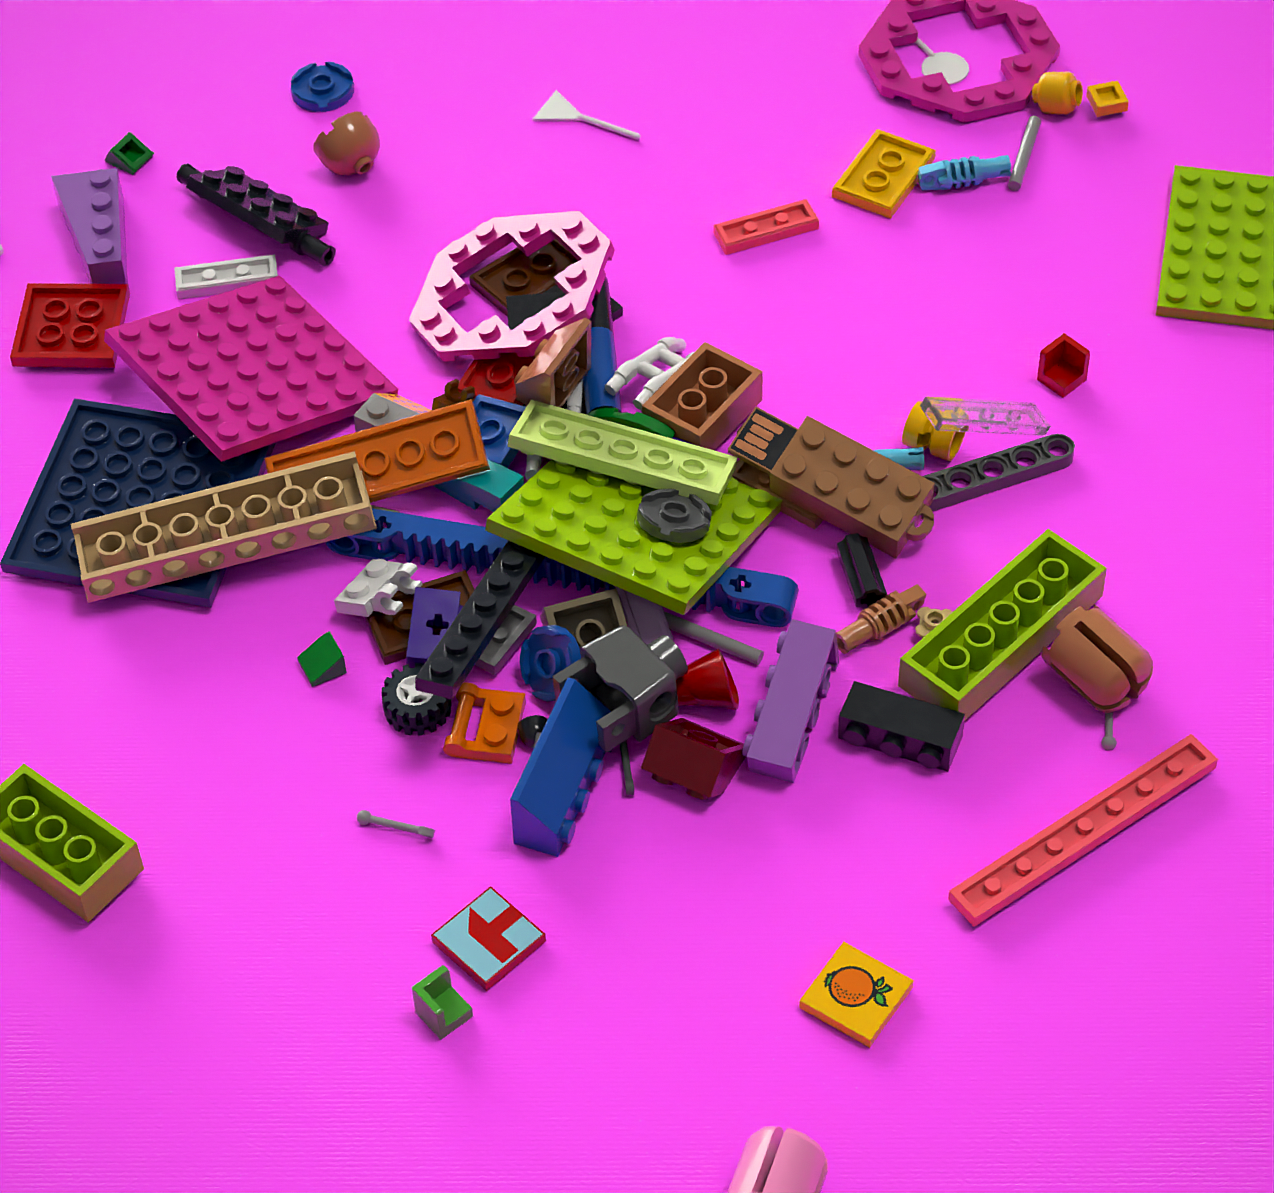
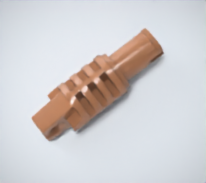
[836,584,926,654]

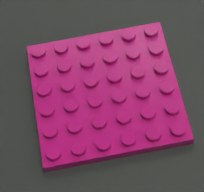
[104,275,399,462]

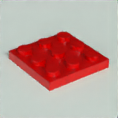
[10,283,130,368]

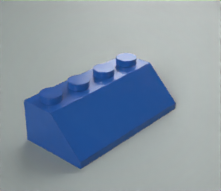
[510,677,613,857]

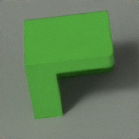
[411,965,473,1040]

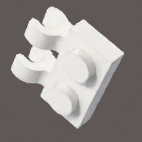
[334,559,422,617]

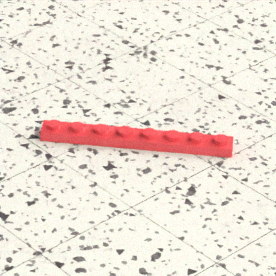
[948,734,1218,927]

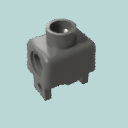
[552,626,688,752]

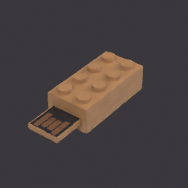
[728,407,935,559]

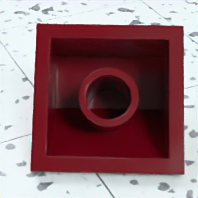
[641,718,746,800]

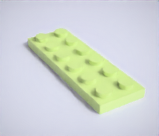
[507,399,738,506]

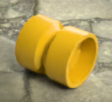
[902,401,967,461]

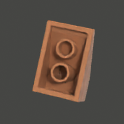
[514,318,591,408]

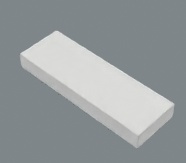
[174,254,278,299]

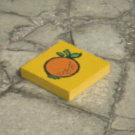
[799,941,914,1048]

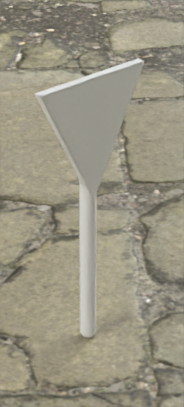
[533,90,641,140]

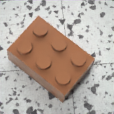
[642,342,763,450]

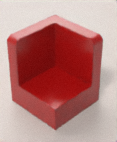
[1037,333,1090,398]

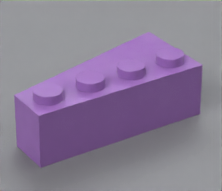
[51,168,128,284]
[743,619,839,783]

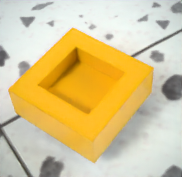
[1086,80,1129,117]

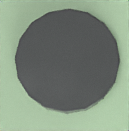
[637,489,712,543]

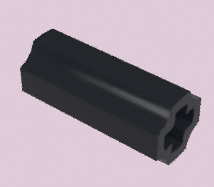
[837,533,887,609]

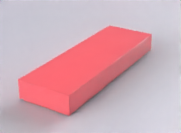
[713,199,819,255]

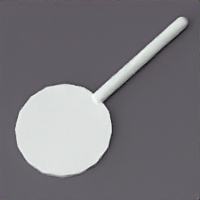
[915,38,969,85]

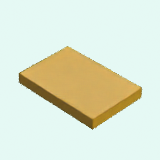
[832,129,936,219]

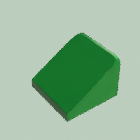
[104,132,154,175]
[297,631,347,687]

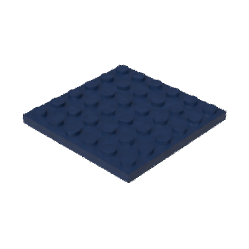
[0,398,276,608]

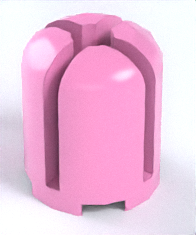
[727,1126,828,1193]

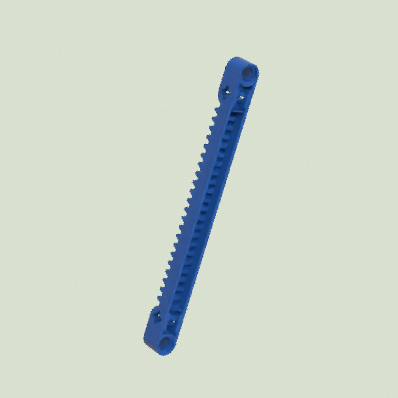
[325,508,799,627]

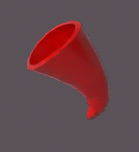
[676,648,739,710]

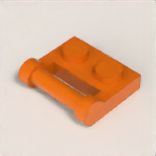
[443,682,526,764]

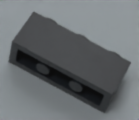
[838,681,965,772]

